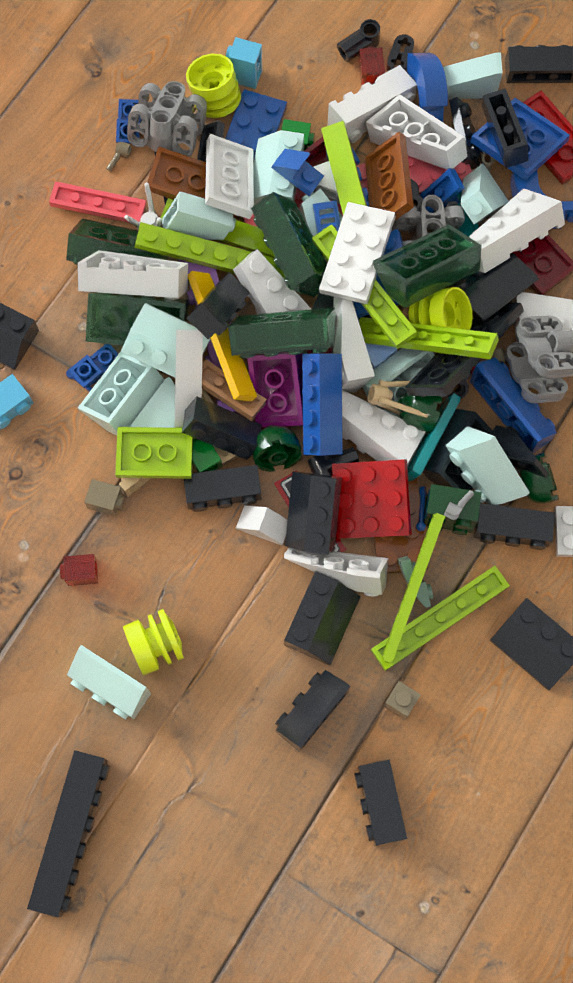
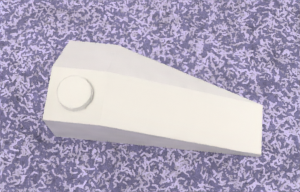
[333,297,375,393]

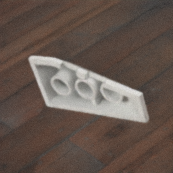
[284,547,388,596]

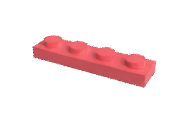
[49,181,147,223]

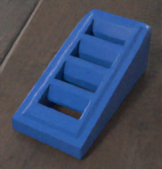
[312,200,341,234]

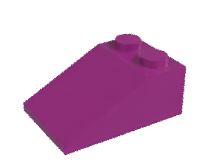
[247,346,303,427]

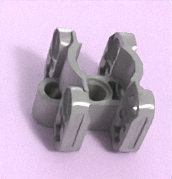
[127,81,207,157]
[392,195,465,269]
[504,315,573,403]

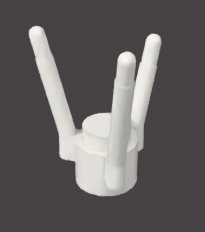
[125,182,162,230]

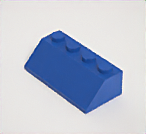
[302,354,343,456]
[470,357,557,454]

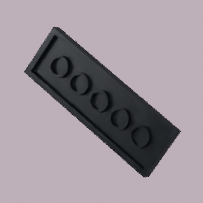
[404,303,524,397]

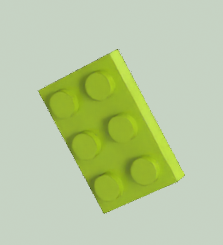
[115,427,193,479]

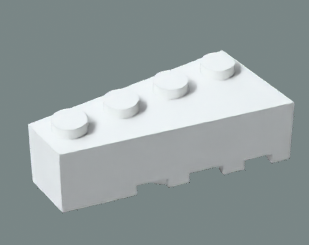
[327,65,417,143]
[366,94,468,169]
[461,189,565,273]
[233,249,312,348]
[78,250,188,300]
[511,292,573,342]
[342,390,426,467]

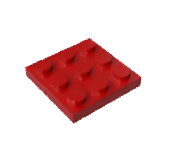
[332,459,412,539]

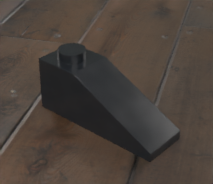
[490,425,549,477]

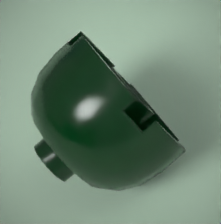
[397,392,442,434]
[252,425,302,472]
[520,452,559,504]

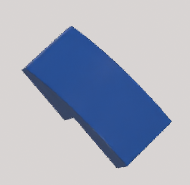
[116,99,142,144]
[69,342,118,389]

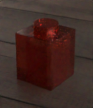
[358,47,385,86]
[60,554,98,586]

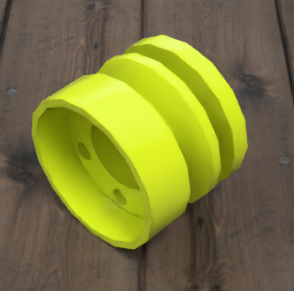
[186,54,242,118]
[408,287,473,330]
[123,609,184,676]

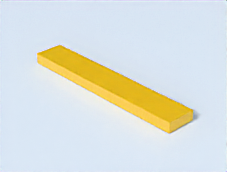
[188,271,257,401]

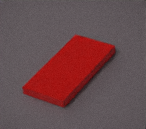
[523,90,573,185]

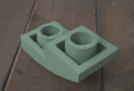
[397,556,433,608]

